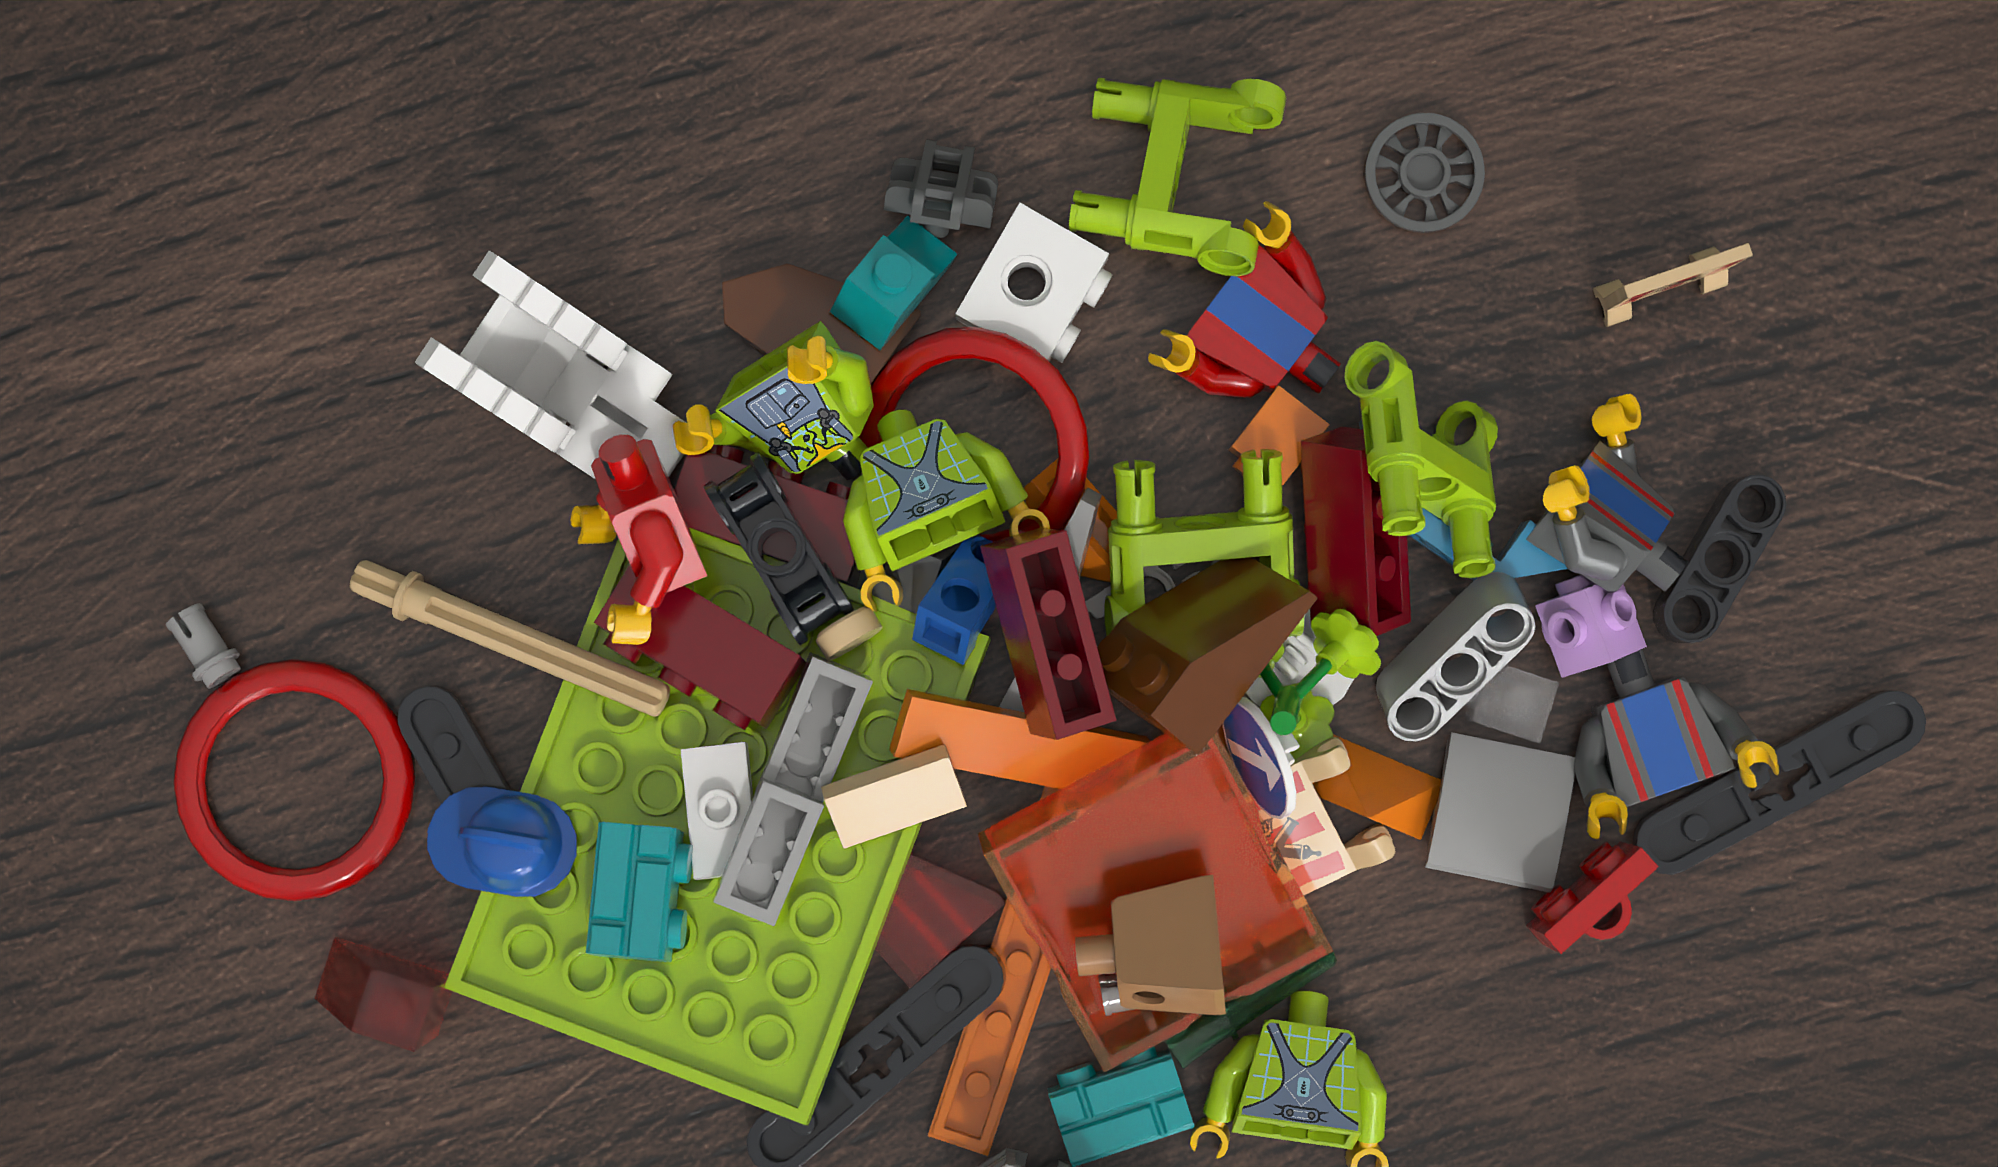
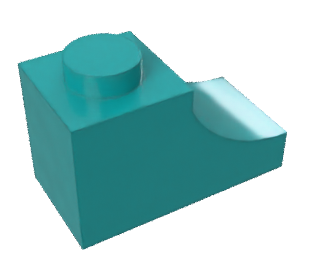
[830,216,957,351]

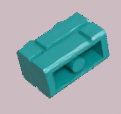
[586,822,693,962]
[1048,1042,1195,1167]

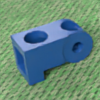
[912,535,996,665]

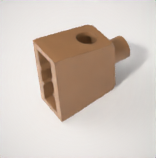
[1075,875,1226,1015]

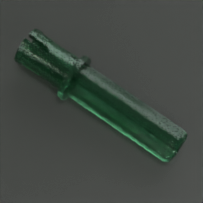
[1161,934,1337,1069]

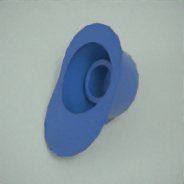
[427,787,577,897]

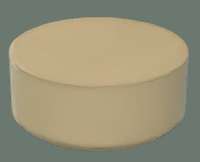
[816,606,883,661]

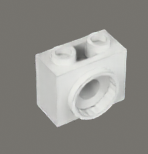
[955,203,1113,363]

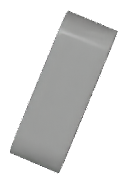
[1376,572,1535,742]

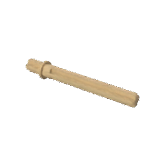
[350,560,670,717]

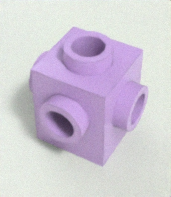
[1535,575,1647,678]

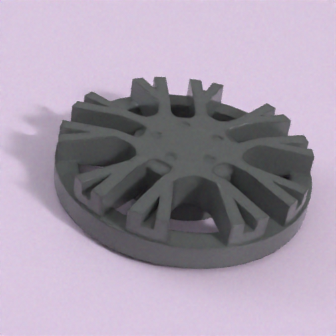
[1365,113,1485,233]

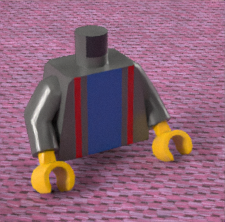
[1526,394,1688,592]
[1574,649,1779,839]

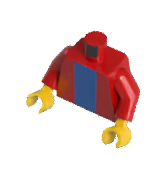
[1148,201,1341,398]
[570,434,707,645]

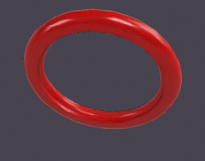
[858,327,1089,542]
[173,659,415,901]

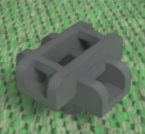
[884,139,998,238]

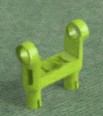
[1069,77,1286,276]
[1345,341,1498,578]
[1104,449,1305,637]

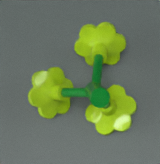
[1257,609,1381,760]

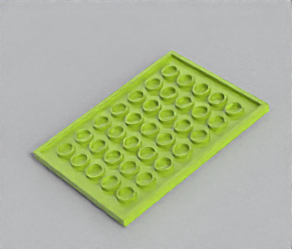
[444,528,991,1125]

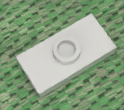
[681,742,753,880]

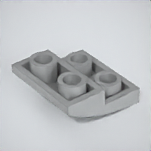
[1425,733,1575,893]

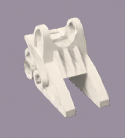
[415,251,686,478]

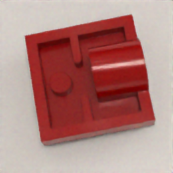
[1526,841,1659,954]

